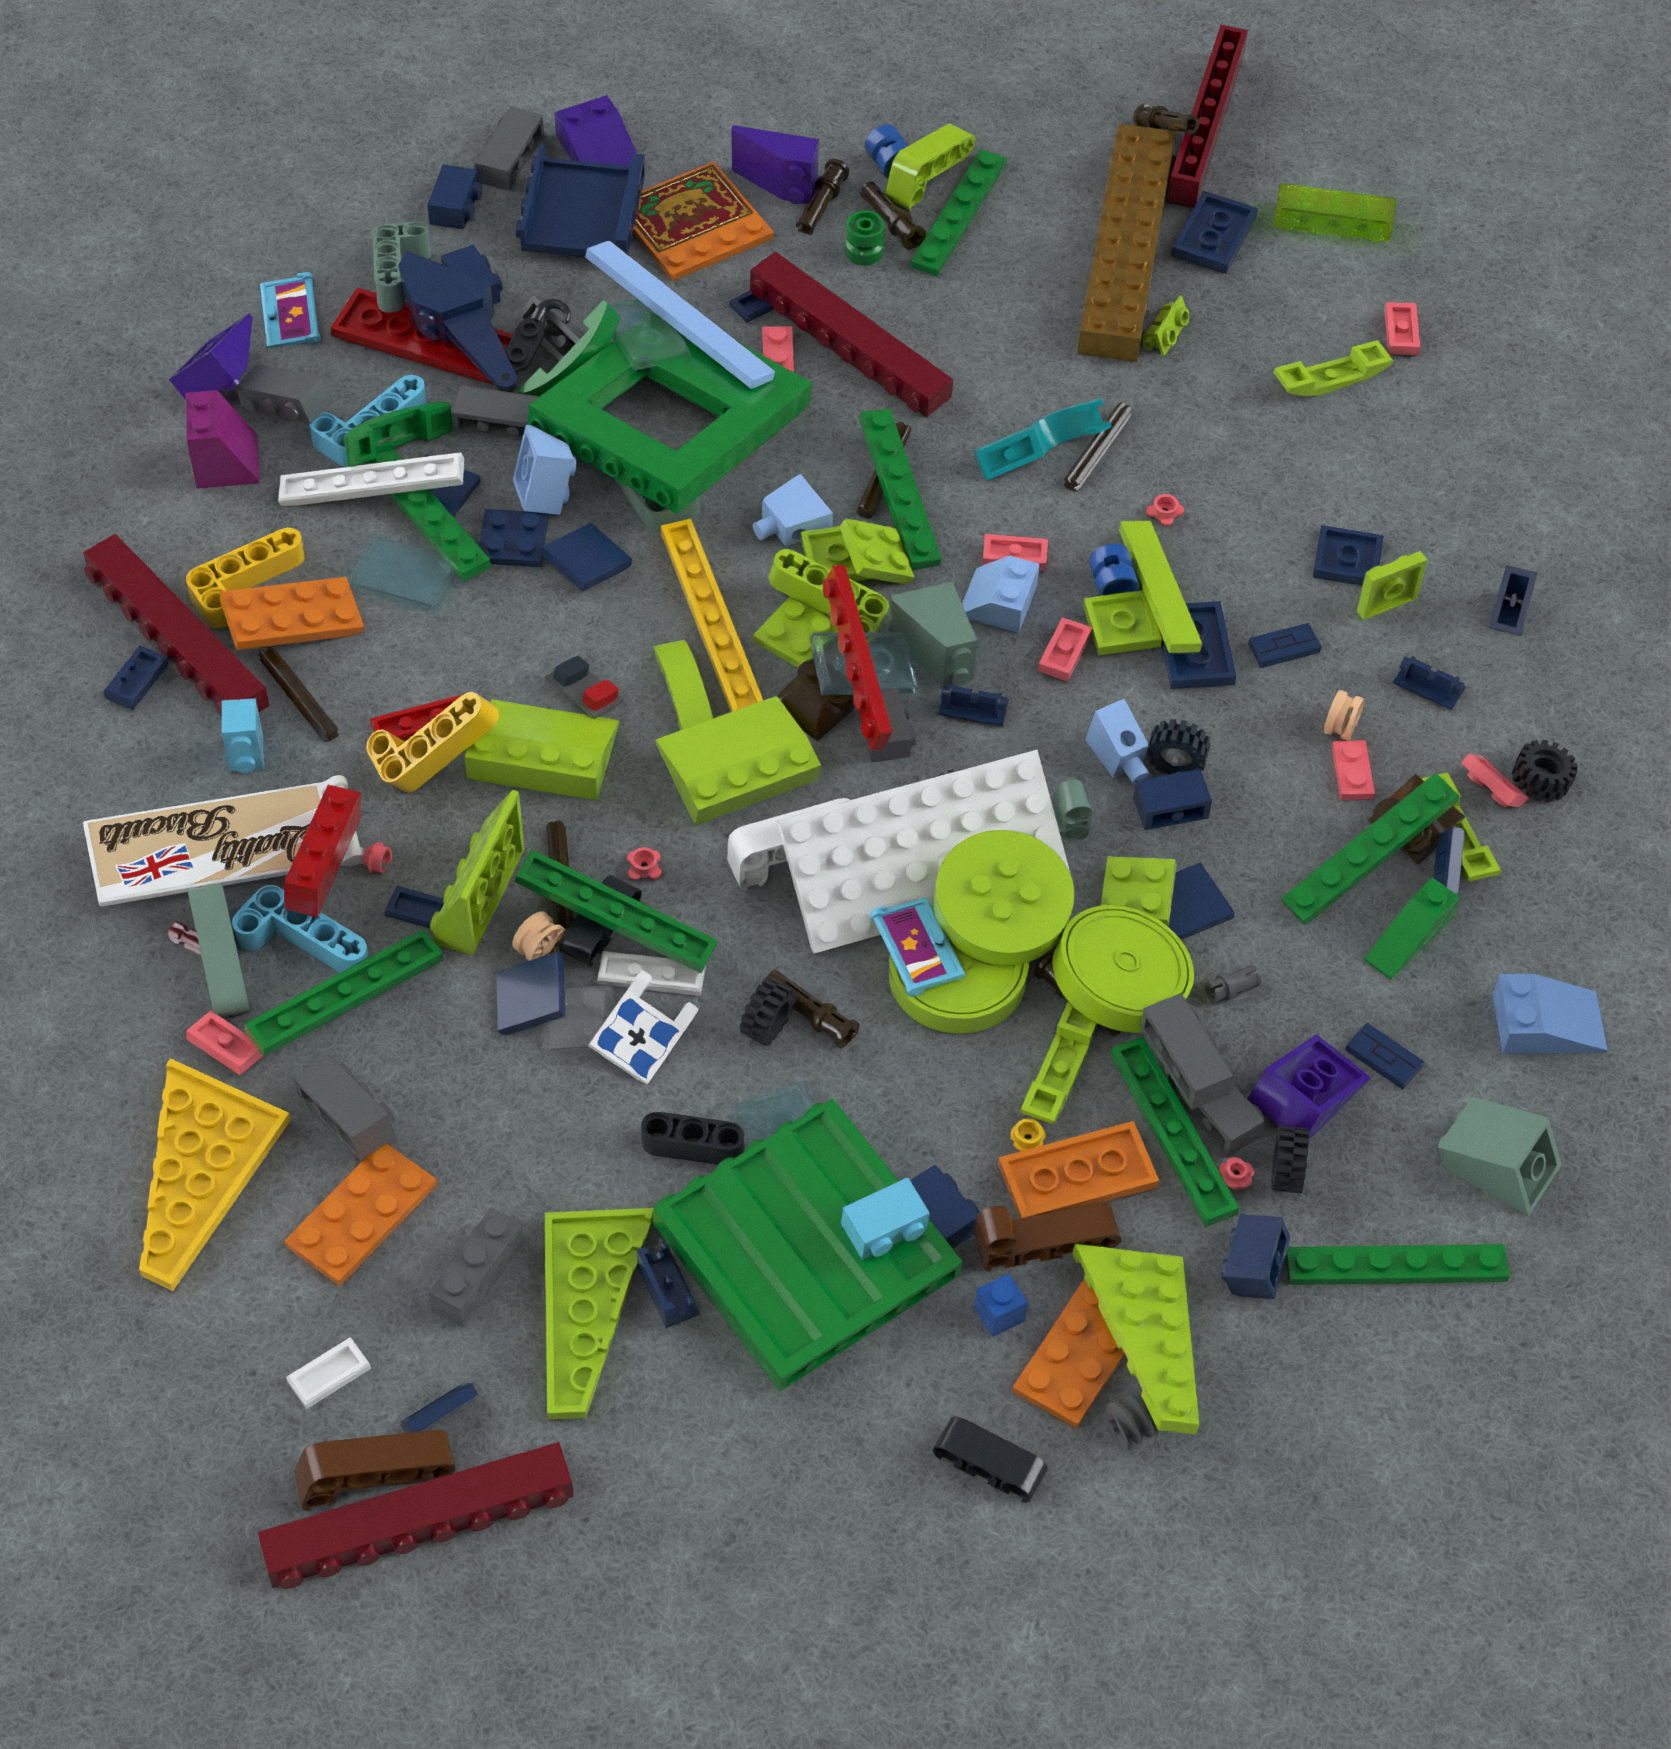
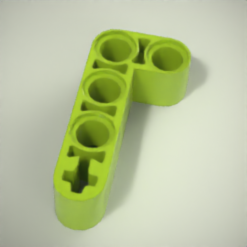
[885,123,976,211]
[768,549,889,648]

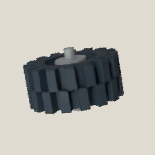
[1146,719,1211,774]

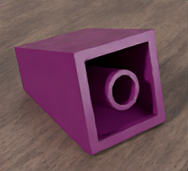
[185,390,260,488]

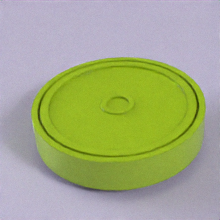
[933,830,1074,965]
[1053,905,1194,1033]
[889,906,1029,1034]

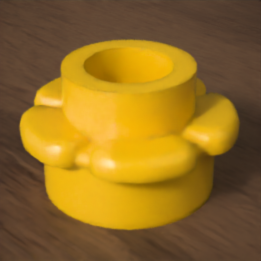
[1010,1118,1046,1151]

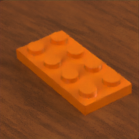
[219,577,364,650]
[998,1121,1159,1219]
[284,1143,438,1286]
[1012,1279,1125,1429]

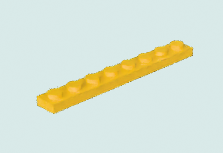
[661,518,764,712]

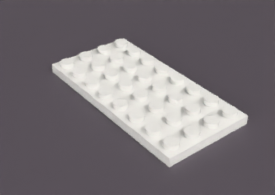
[777,750,1070,953]

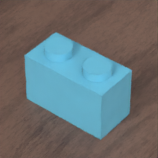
[222,698,264,773]
[841,1177,930,1259]

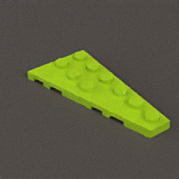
[545,1208,654,1420]
[1072,1244,1200,1435]

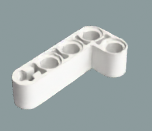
[727,798,850,891]

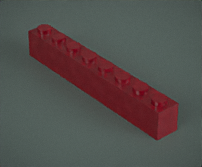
[1167,24,1248,208]
[750,251,954,417]
[83,534,270,717]
[258,1442,574,1589]

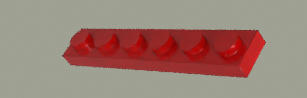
[823,565,893,751]

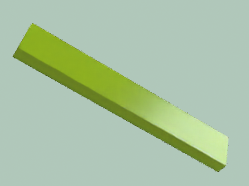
[1119,521,1202,653]

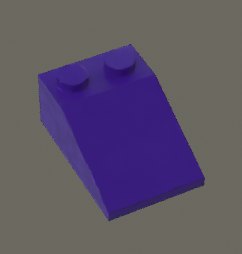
[554,95,637,166]
[731,125,819,204]
[169,313,253,399]
[1247,1034,1371,1138]

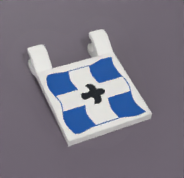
[588,971,698,1084]

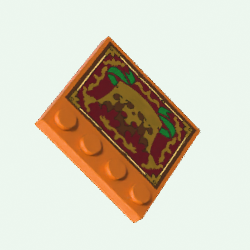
[633,161,774,281]

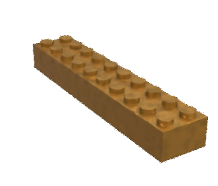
[1077,123,1176,362]

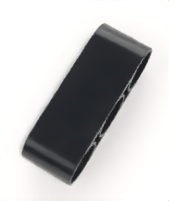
[559,875,642,966]
[641,1112,744,1165]
[932,1416,1048,1503]

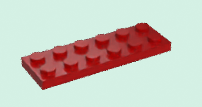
[331,287,513,385]

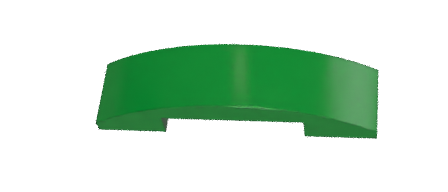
[519,299,620,396]
[344,402,453,467]

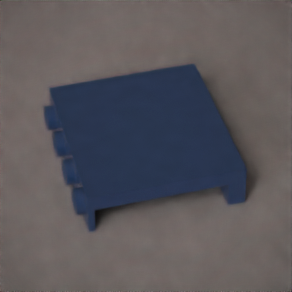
[516,144,645,257]

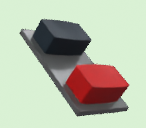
[545,656,624,719]

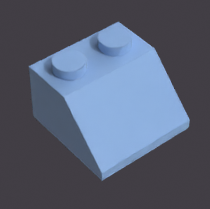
[513,425,576,515]
[962,556,1040,633]

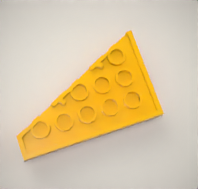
[139,1058,291,1291]

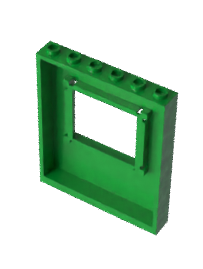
[528,312,813,514]

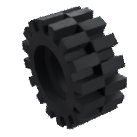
[1512,740,1578,802]
[739,977,797,1046]
[1271,1125,1309,1194]

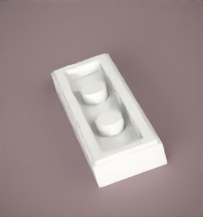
[597,951,706,996]

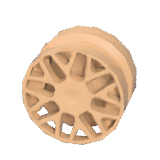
[1324,690,1365,741]
[512,911,566,961]

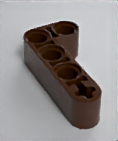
[974,1203,1121,1272]
[294,1430,456,1511]

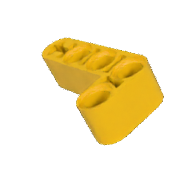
[186,528,305,628]
[366,692,499,793]

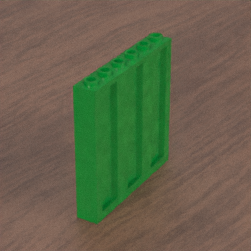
[653,1098,963,1392]

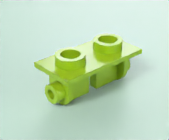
[1142,295,1189,356]

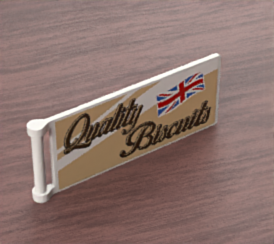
[83,775,365,906]

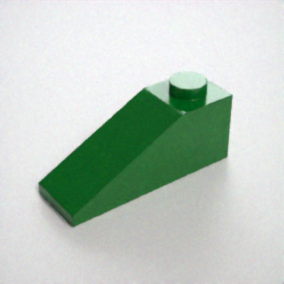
[1364,877,1460,980]

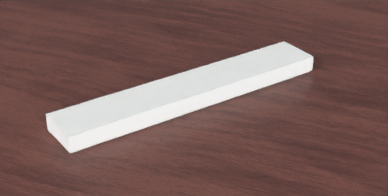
[278,452,464,506]

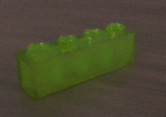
[1273,183,1396,242]

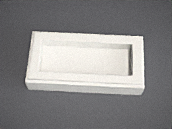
[286,1337,371,1409]

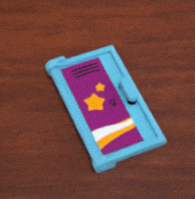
[260,272,321,348]
[869,897,966,997]

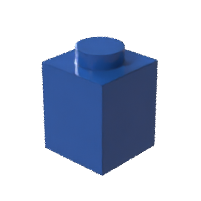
[974,1273,1028,1337]

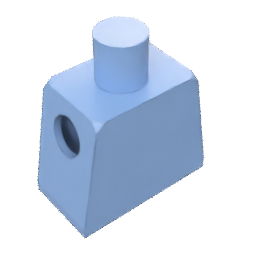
[753,474,833,547]
[1085,699,1149,784]

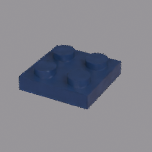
[479,509,548,567]

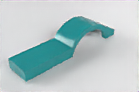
[973,398,1112,480]

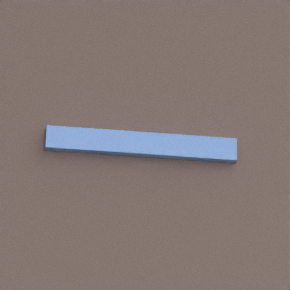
[585,241,775,389]

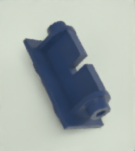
[1393,656,1466,710]
[938,684,1009,727]

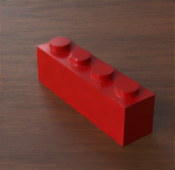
[284,784,361,917]

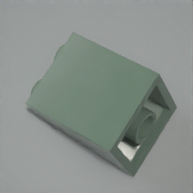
[888,582,977,686]
[1438,1097,1562,1216]

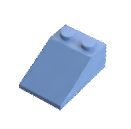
[1493,974,1608,1054]

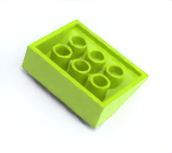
[655,696,821,826]
[465,699,620,800]
[430,790,525,956]

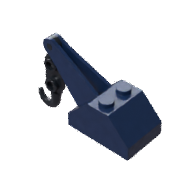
[398,251,571,393]

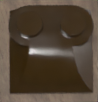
[777,659,855,741]
[1368,774,1465,865]

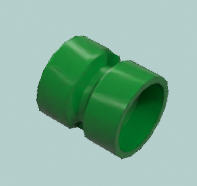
[845,210,885,266]

